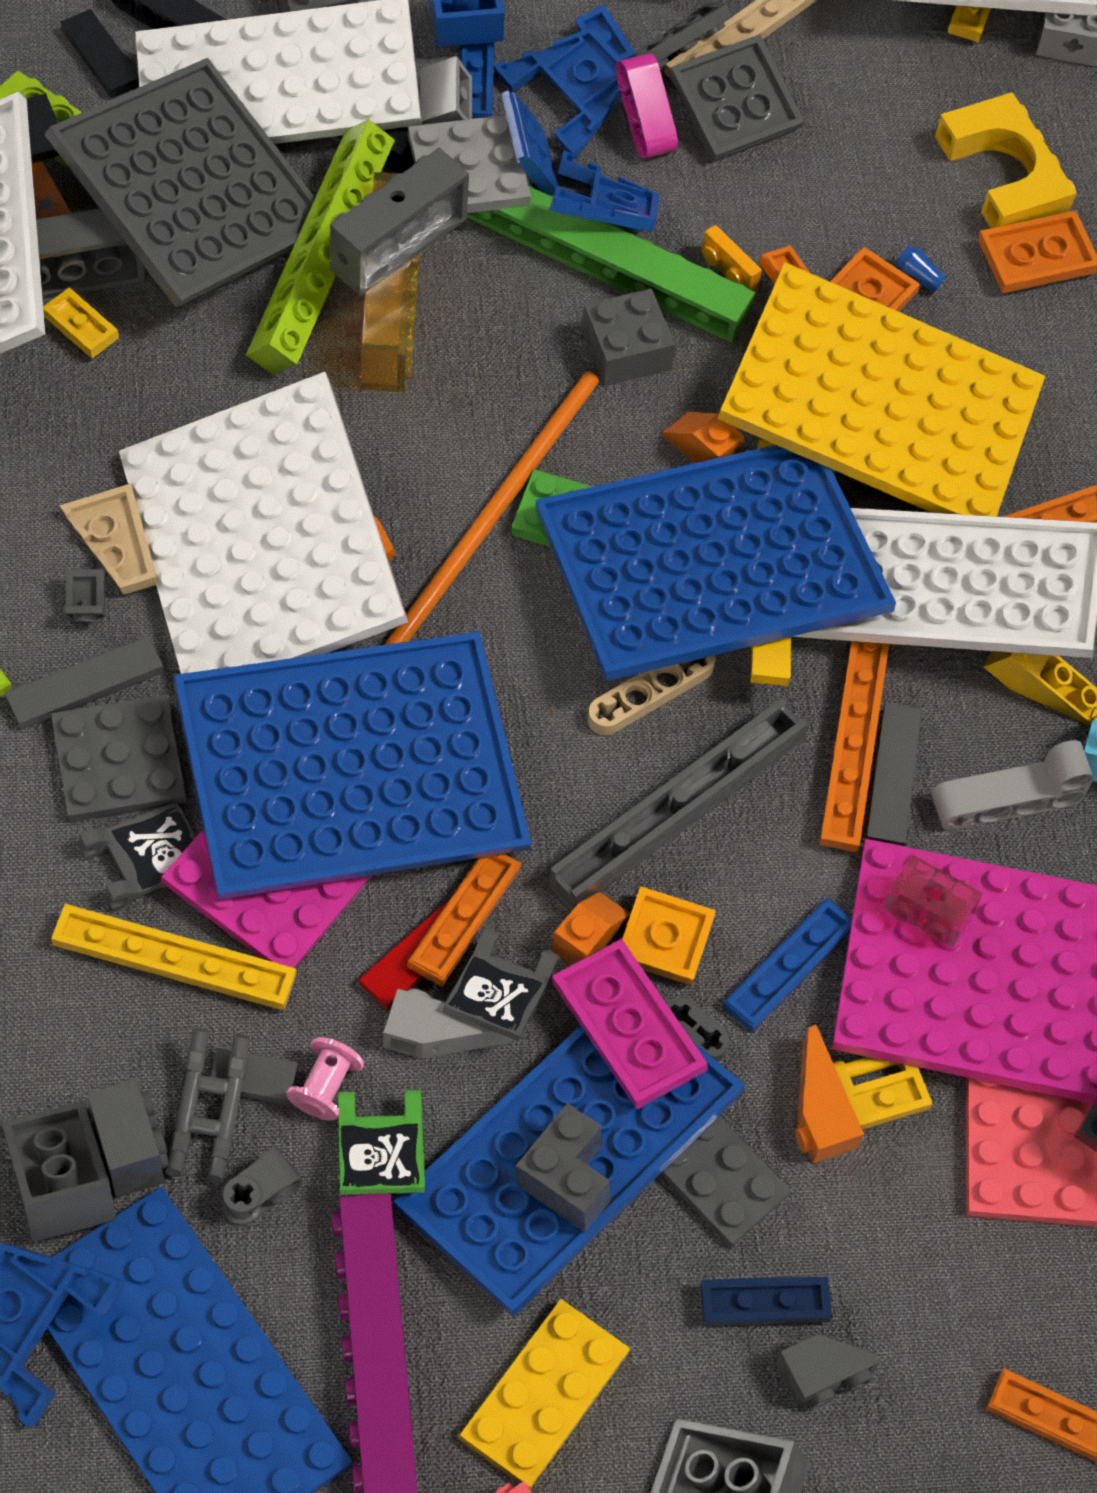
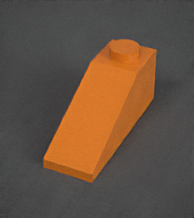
[795,1025,864,1163]

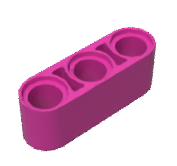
[616,53,678,159]

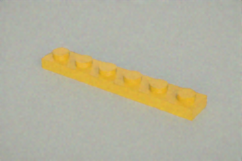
[51,904,297,1011]

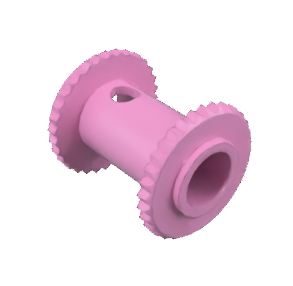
[286,1037,364,1121]

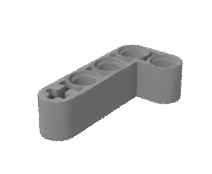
[931,740,1094,830]

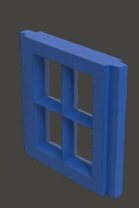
[502,90,558,196]

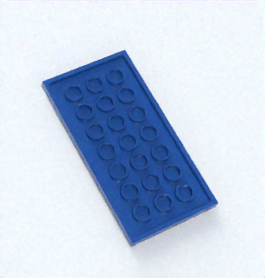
[393,1025,745,1317]
[47,1186,353,1493]

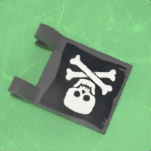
[79,801,196,912]
[443,927,560,1041]

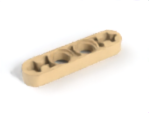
[588,655,716,735]

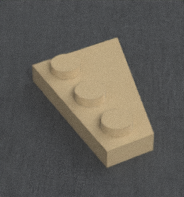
[60,484,158,595]

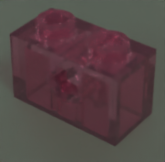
[883,854,982,947]

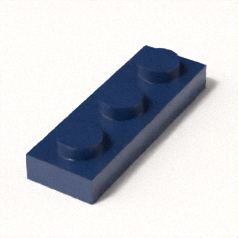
[700,1276,832,1326]

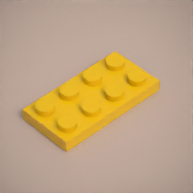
[459,1299,630,1490]

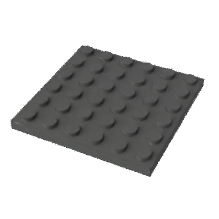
[45,58,315,308]

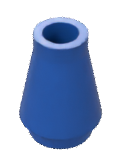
[894,245,947,293]

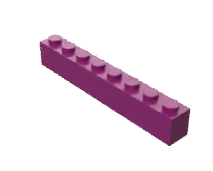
[332,1193,418,1493]

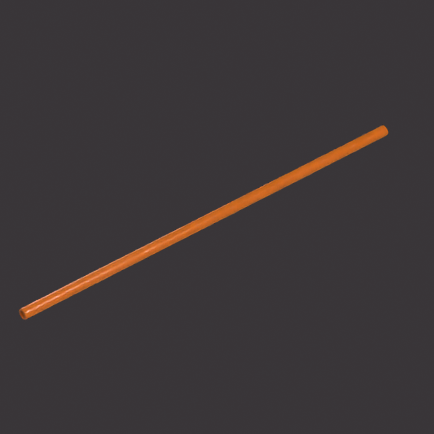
[383,371,599,645]

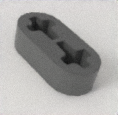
[666,997,730,1062]

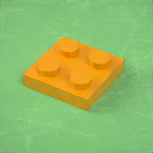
[622,886,716,986]

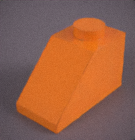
[662,412,744,463]
[551,892,631,966]

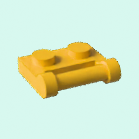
[833,1057,933,1130]

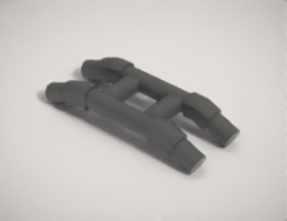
[165,1028,250,1184]

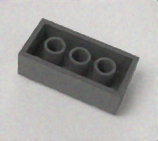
[36,209,146,299]

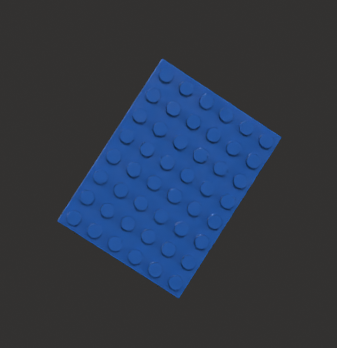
[535,445,896,682]
[174,631,532,900]

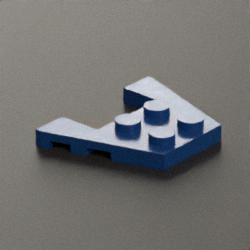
[493,27,623,160]
[549,150,659,232]
[0,1243,126,1427]

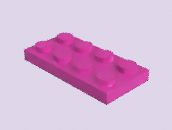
[552,939,708,1109]

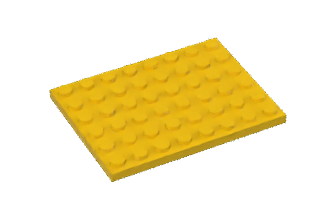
[717,262,1045,517]

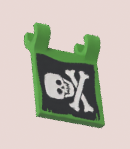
[338,1090,425,1195]

